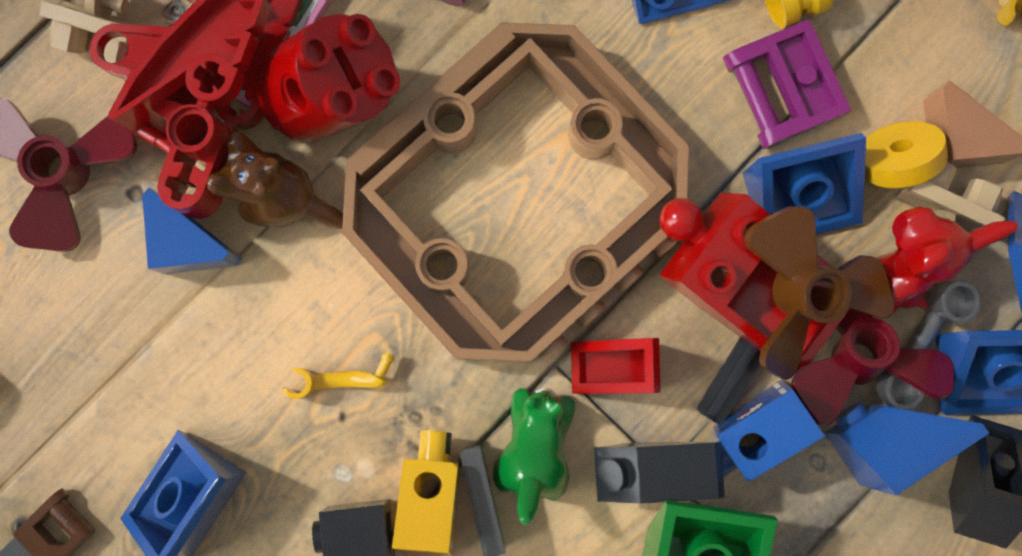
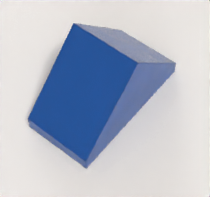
[142,188,243,274]

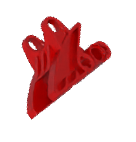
[89,0,303,219]

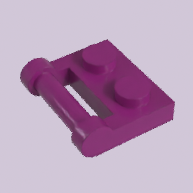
[723,19,851,150]

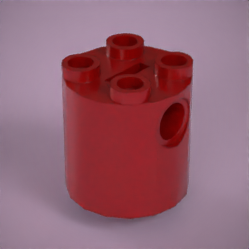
[255,13,401,142]

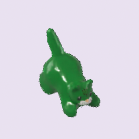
[493,388,575,525]

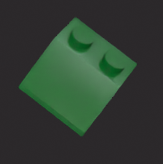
[642,500,778,556]

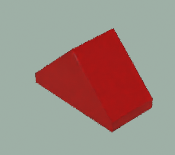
[571,338,661,394]

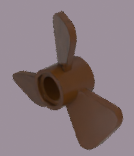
[744,206,894,380]

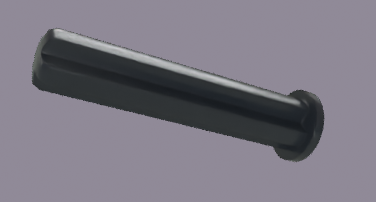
[697,337,761,424]

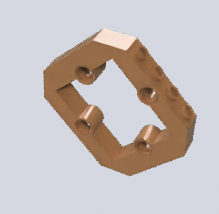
[342,22,689,363]

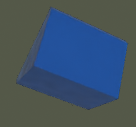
[742,133,866,234]
[936,330,1022,415]
[120,430,247,556]

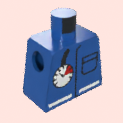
[713,380,825,481]

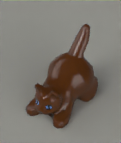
[207,130,343,229]

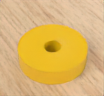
[865,121,948,188]

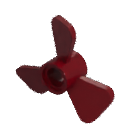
[0,98,137,252]
[791,309,954,426]

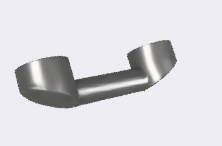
[875,281,980,410]

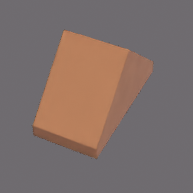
[923,80,1022,168]

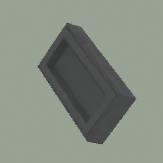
[460,444,506,556]

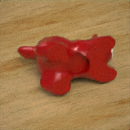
[876,206,1018,319]

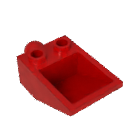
[659,193,850,370]

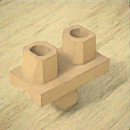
[39,0,143,63]
[894,162,1006,232]

